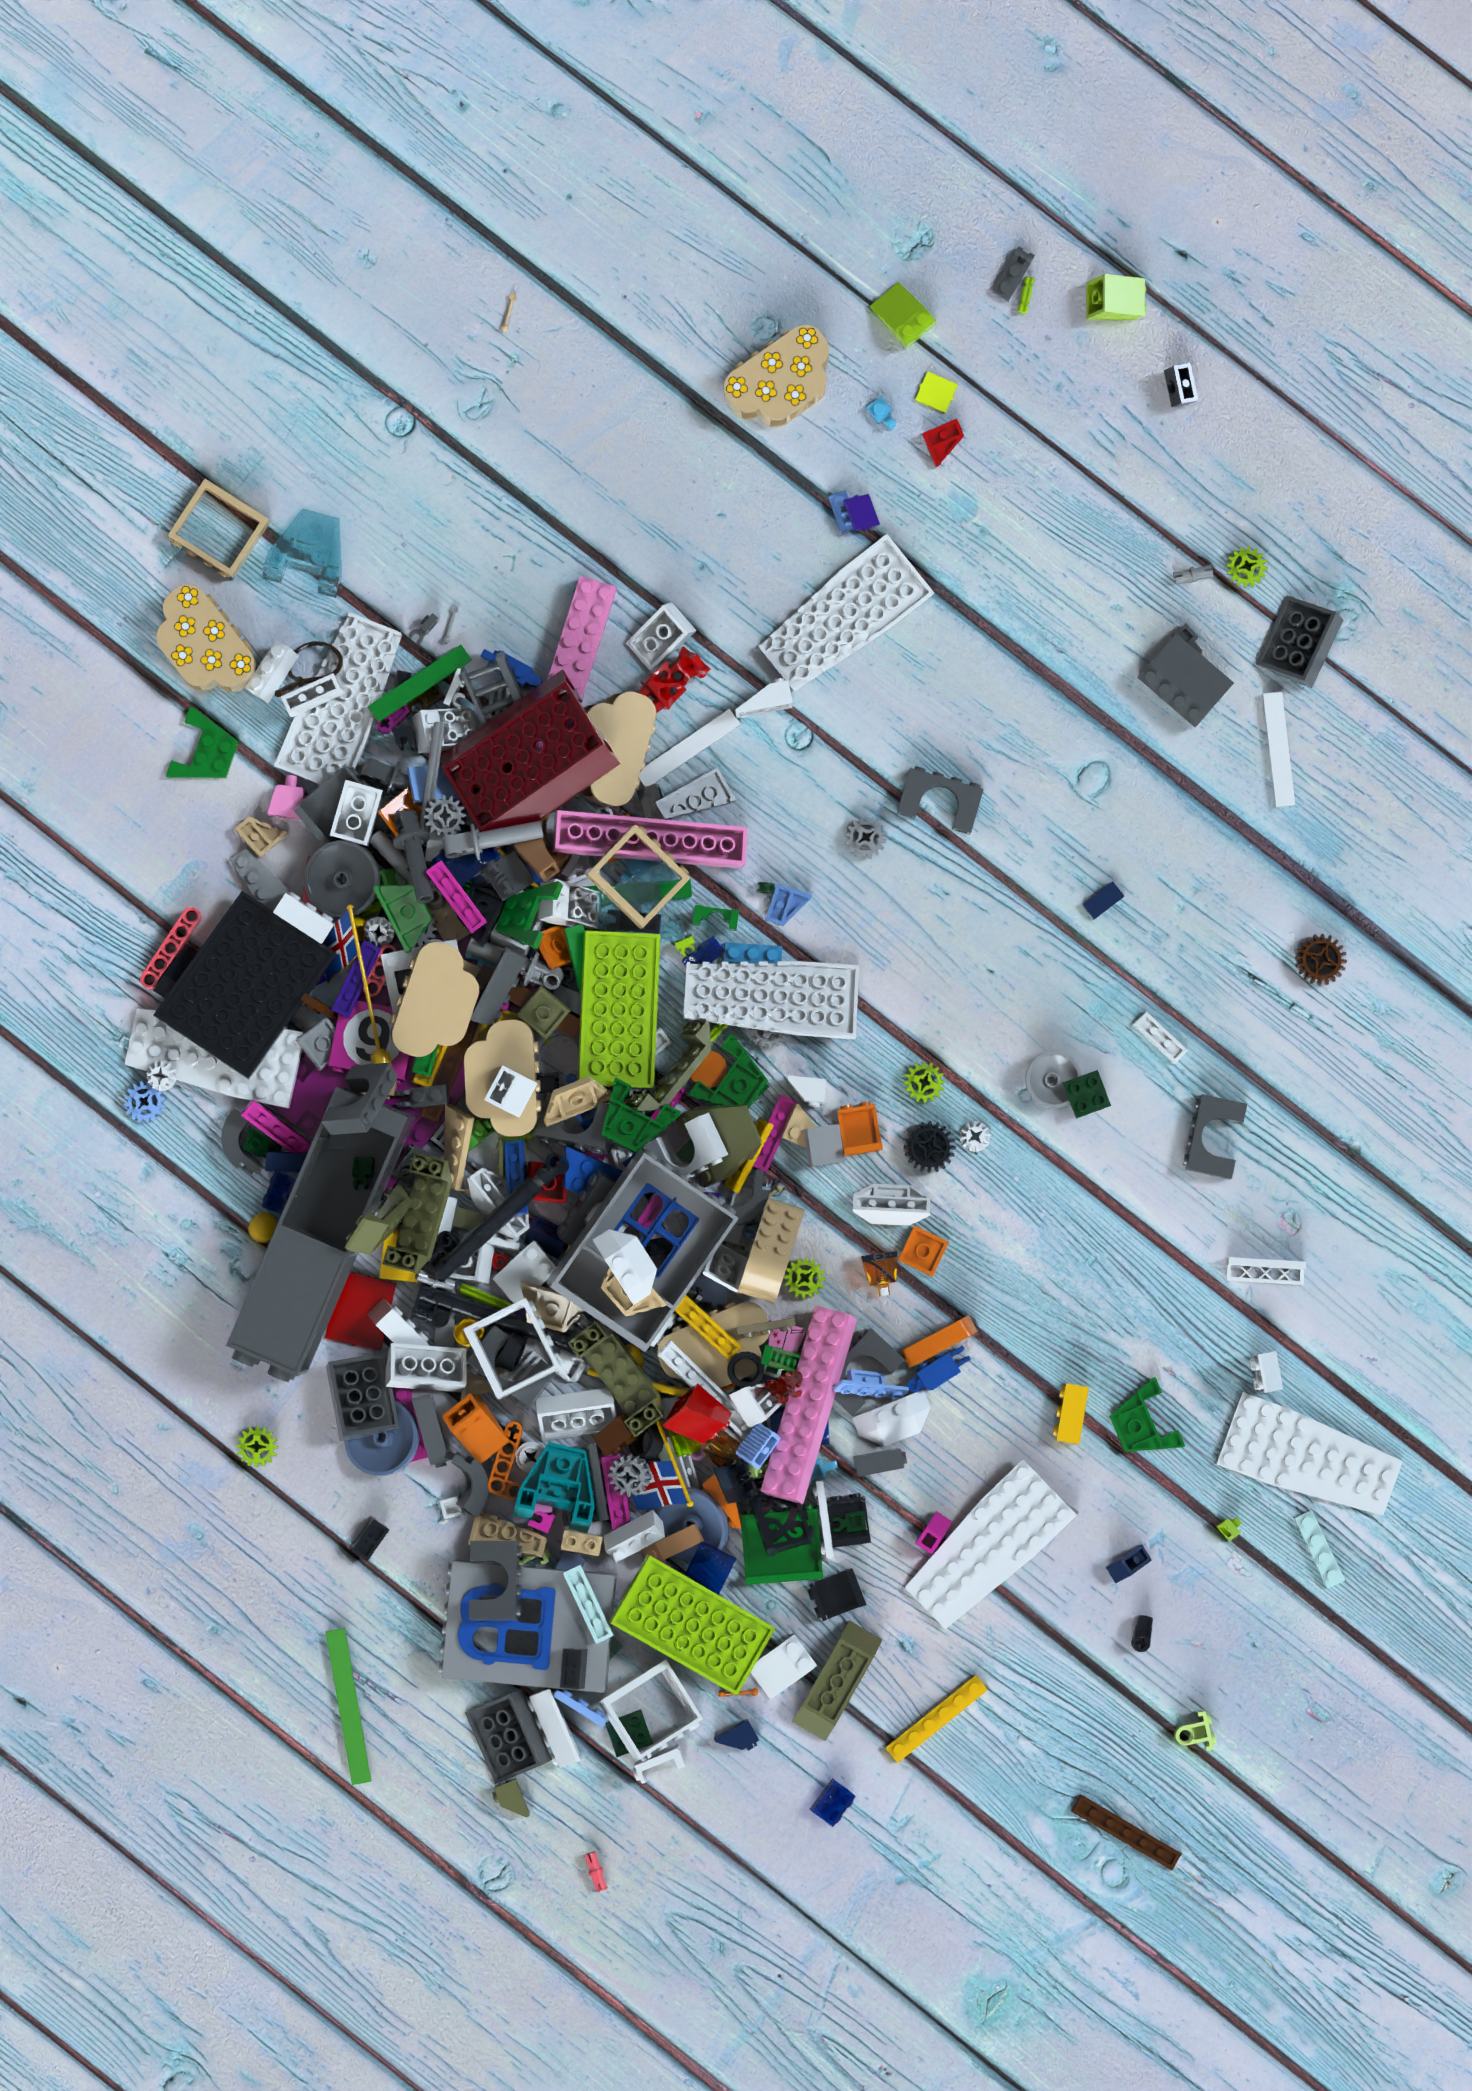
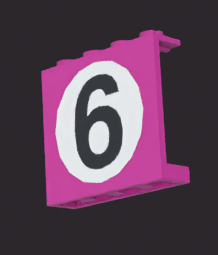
[328,1001,409,1084]

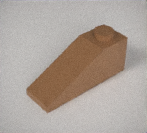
[640,1523,704,1561]

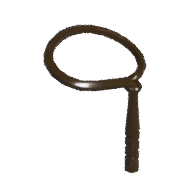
[274,641,343,697]

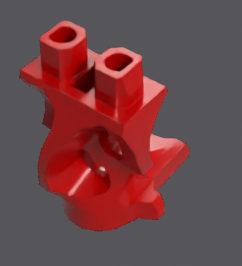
[636,646,711,713]

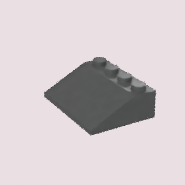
[1256,595,1343,688]
[1137,633,1234,727]
[326,1353,399,1441]
[465,1688,552,1784]

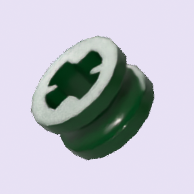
[757,882,775,894]

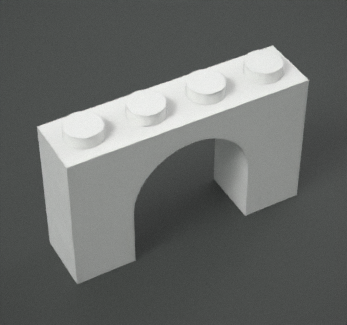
[643,1113,728,1178]

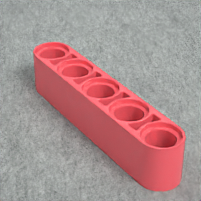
[140,907,202,990]

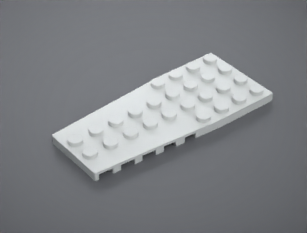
[759,534,934,691]
[274,612,402,785]
[683,961,859,1039]
[125,1008,304,1109]
[1216,1392,1402,1515]
[905,1459,1077,1629]

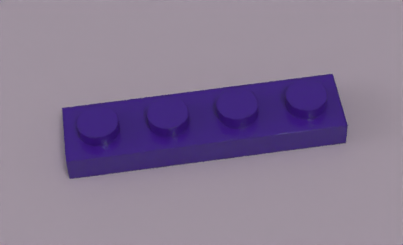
[331,940,381,1018]

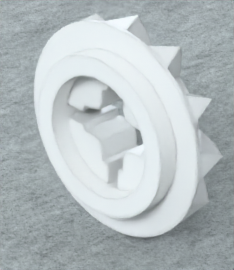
[364,917,394,947]
[146,1060,177,1091]
[960,1121,991,1152]
[516,1442,544,1472]

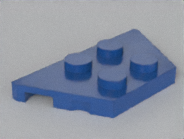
[563,1145,623,1194]

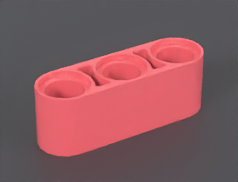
[363,944,397,998]

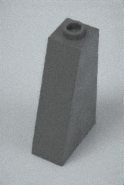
[412,1393,448,1468]

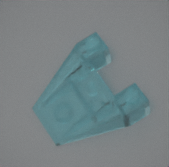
[263,509,342,598]
[598,863,685,942]

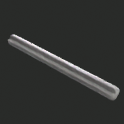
[419,722,445,834]

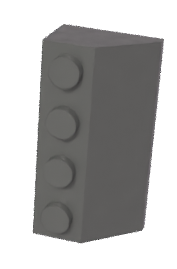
[470,945,528,1026]

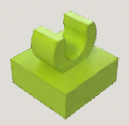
[673,933,696,957]
[1216,1517,1242,1541]

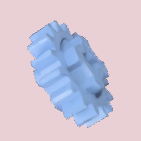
[124,1081,166,1123]

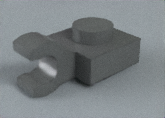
[409,613,439,645]
[1171,623,1203,654]

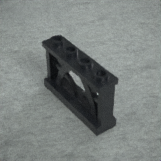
[749,1477,815,1557]

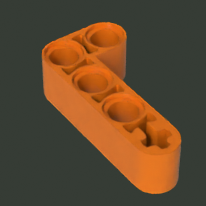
[900,1315,978,1368]
[488,1421,523,1500]

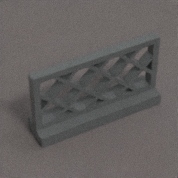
[561,1443,611,1526]

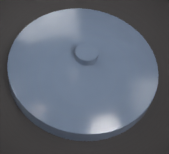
[344,1401,419,1477]
[656,1488,728,1563]

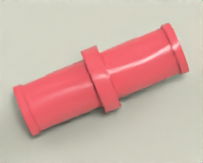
[584,1851,608,1892]

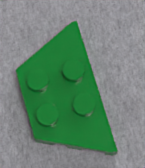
[373,885,433,953]

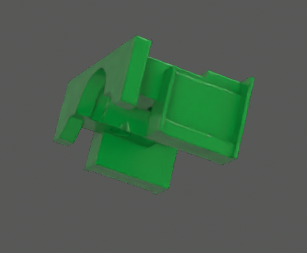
[692,905,739,931]

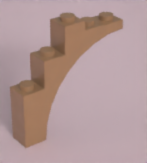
[514,814,560,883]

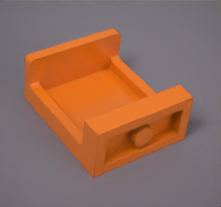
[837,1101,883,1157]

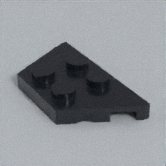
[457,883,507,947]

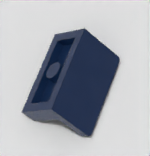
[524,1216,565,1258]

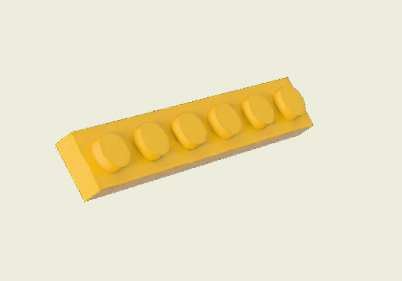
[885,1674,988,1763]

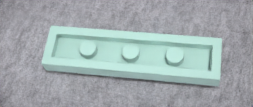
[1294,1510,1345,1588]
[563,1565,614,1644]

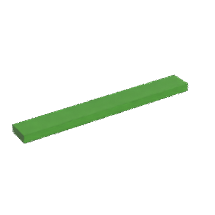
[326,1628,372,1785]

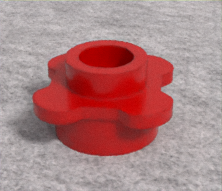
[491,1253,510,1272]

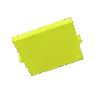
[915,372,958,413]

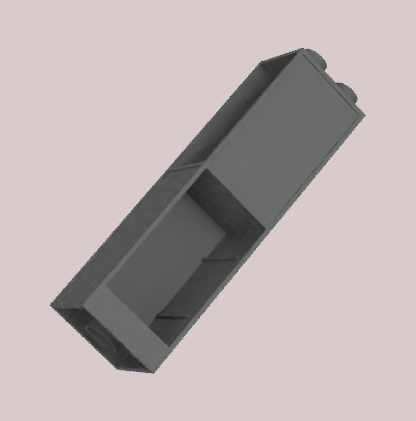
[226,1087,416,1382]

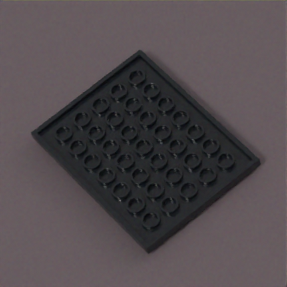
[153,891,337,1080]

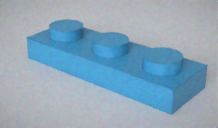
[724,942,782,963]

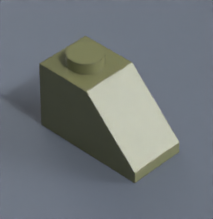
[492,1778,530,1817]

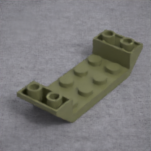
[625,1021,711,1111]
[382,1153,452,1273]
[344,1184,412,1255]
[568,1321,665,1437]
[792,1620,883,1741]

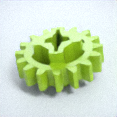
[1226,546,1268,588]
[903,1062,945,1104]
[784,1257,826,1299]
[236,1426,279,1468]

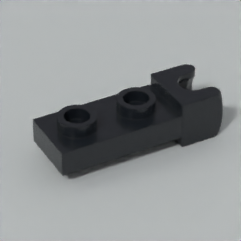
[606,909,661,934]

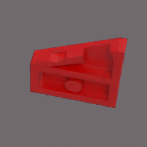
[921,419,964,467]

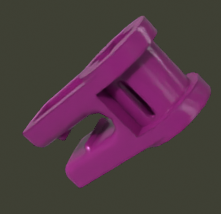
[376,705,410,734]

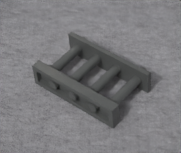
[459,651,523,727]

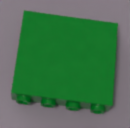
[740,1505,823,1585]

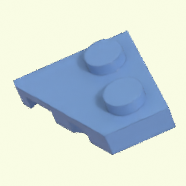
[765,884,812,926]

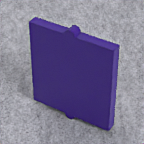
[843,494,880,531]

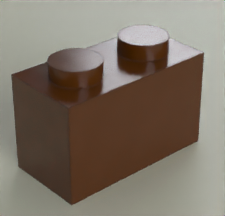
[593,1414,636,1456]

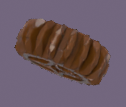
[1295,934,1347,986]

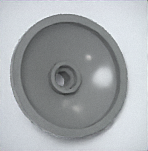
[1025,1051,1082,1108]

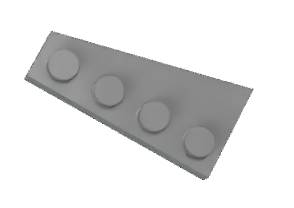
[653,767,736,820]
[230,849,291,911]

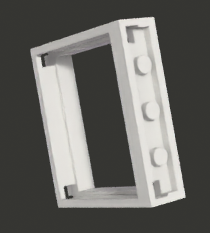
[463,1298,563,1399]
[598,1660,703,1762]

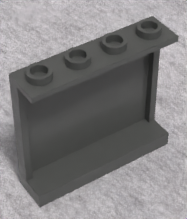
[293,764,389,847]

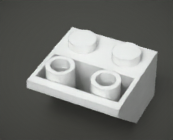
[484,1065,538,1117]

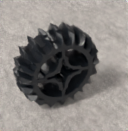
[904,1121,956,1173]

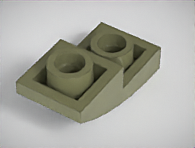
[452,1206,487,1231]

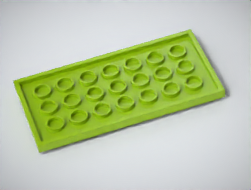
[577,931,661,1088]
[609,1554,776,1696]

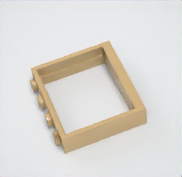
[167,479,271,579]
[585,824,690,929]

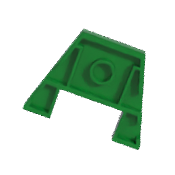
[166,706,239,778]
[495,881,563,949]
[688,1033,768,1110]
[602,1078,681,1154]
[1109,1377,1185,1452]

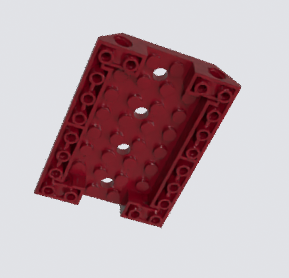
[440,669,621,850]

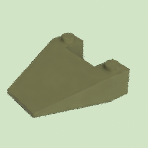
[675,1105,762,1188]

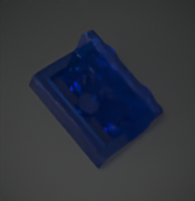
[262,1171,296,1214]
[809,1778,856,1827]

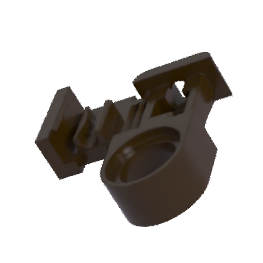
[408,684,445,716]

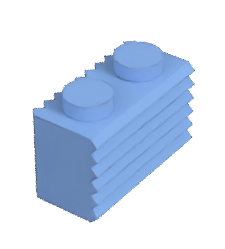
[736,1423,781,1470]

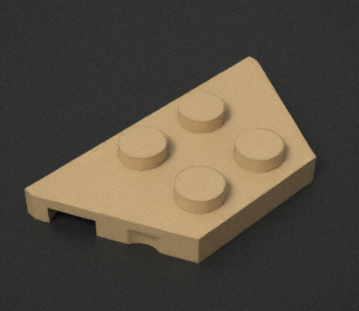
[544,1076,612,1127]
[600,1266,667,1316]
[521,1281,584,1332]

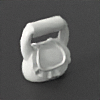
[551,1349,586,1383]

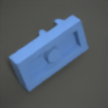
[828,490,853,533]

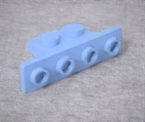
[833,1369,909,1400]

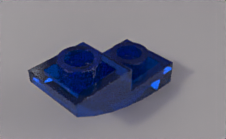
[682,936,725,967]

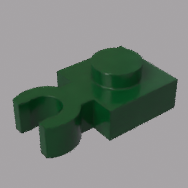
[352,1157,375,1190]
[832,1510,867,1534]

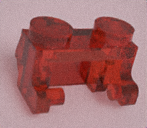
[765,1370,803,1404]

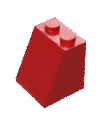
[662,1383,732,1444]

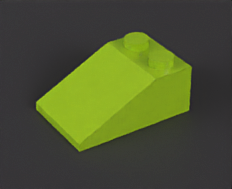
[869,282,936,349]

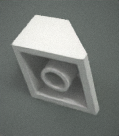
[787,1075,826,1107]

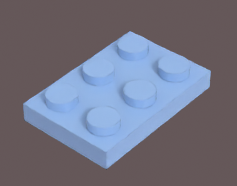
[553,1689,608,1727]

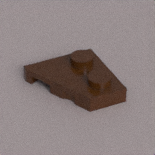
[301,993,338,1021]

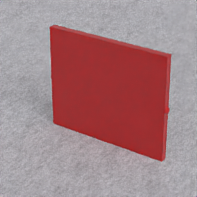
[325,1273,397,1351]

